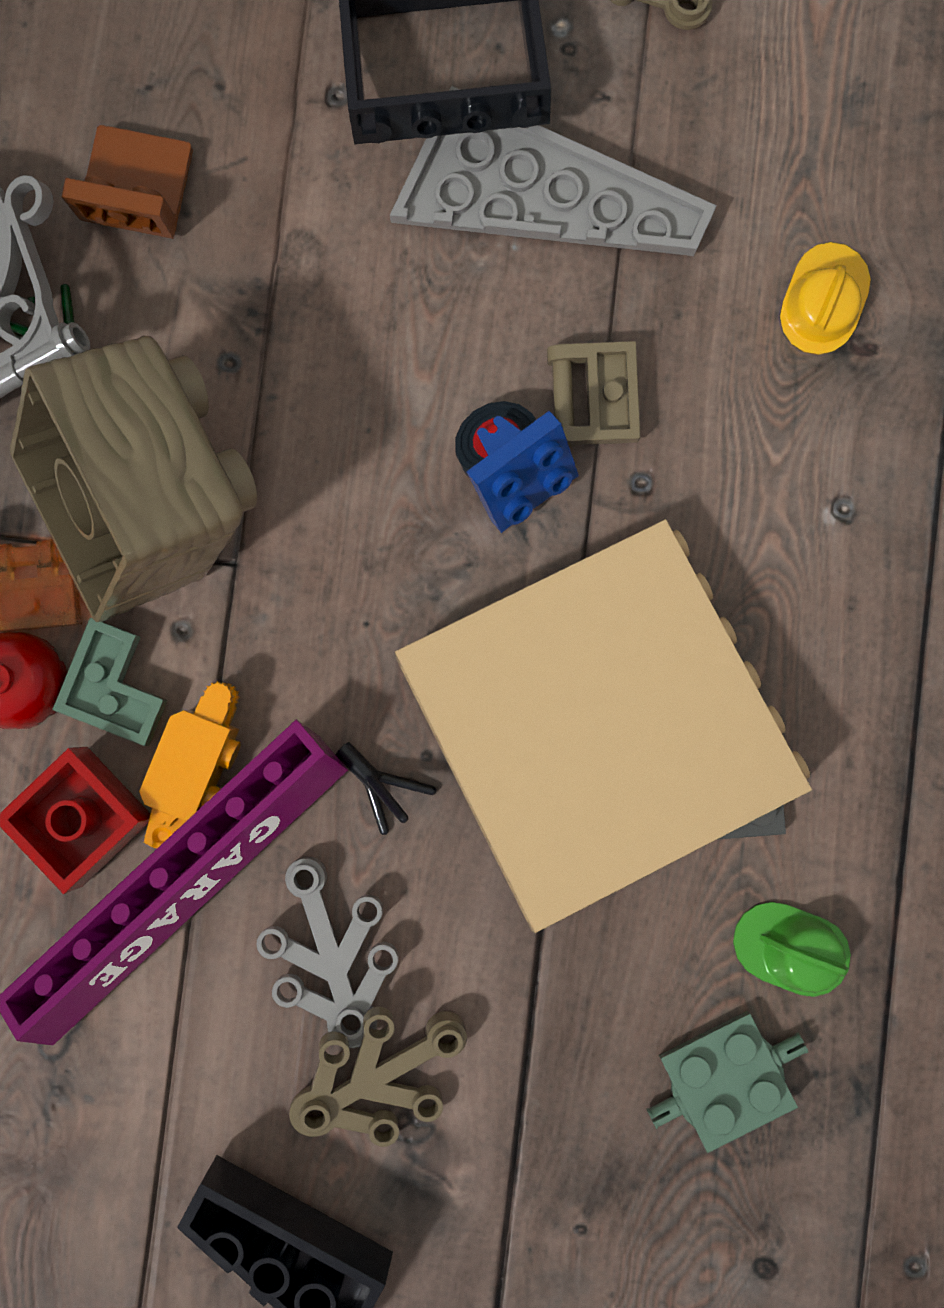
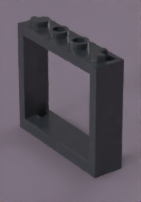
[339,0,551,145]

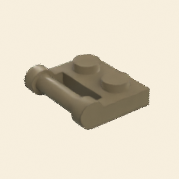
[547,341,640,447]

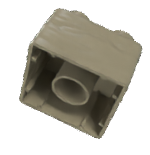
[10,335,257,622]

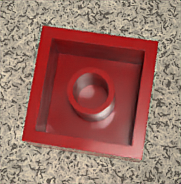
[0,747,151,895]

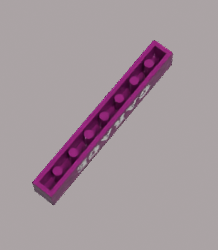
[0,719,348,1046]

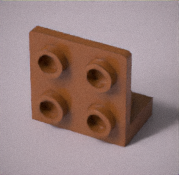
[61,125,193,239]

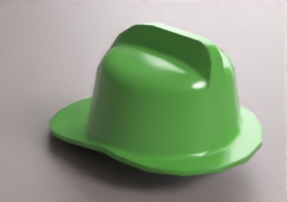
[733,902,851,997]

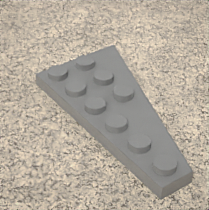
[390,86,717,256]

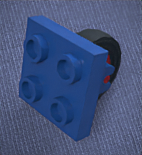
[455,401,579,533]

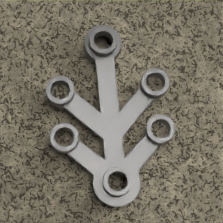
[256,857,399,1048]

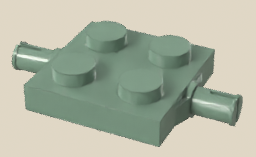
[646,1011,809,1153]

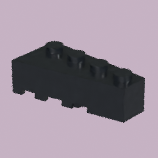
[177,1155,393,1308]

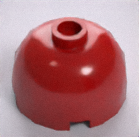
[0,632,68,729]

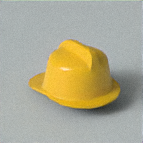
[780,242,871,355]

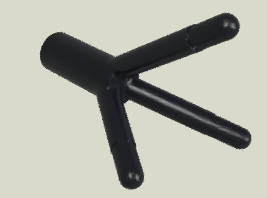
[335,742,437,835]

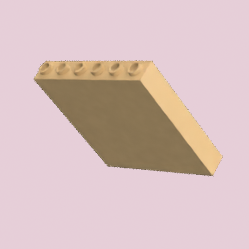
[395,519,812,933]

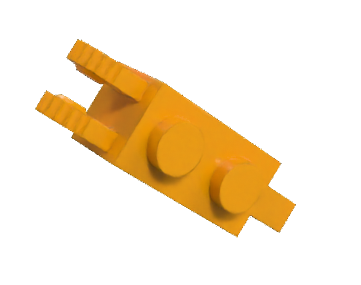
[139,681,241,849]

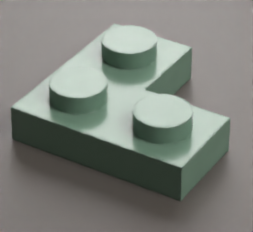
[53,618,168,746]

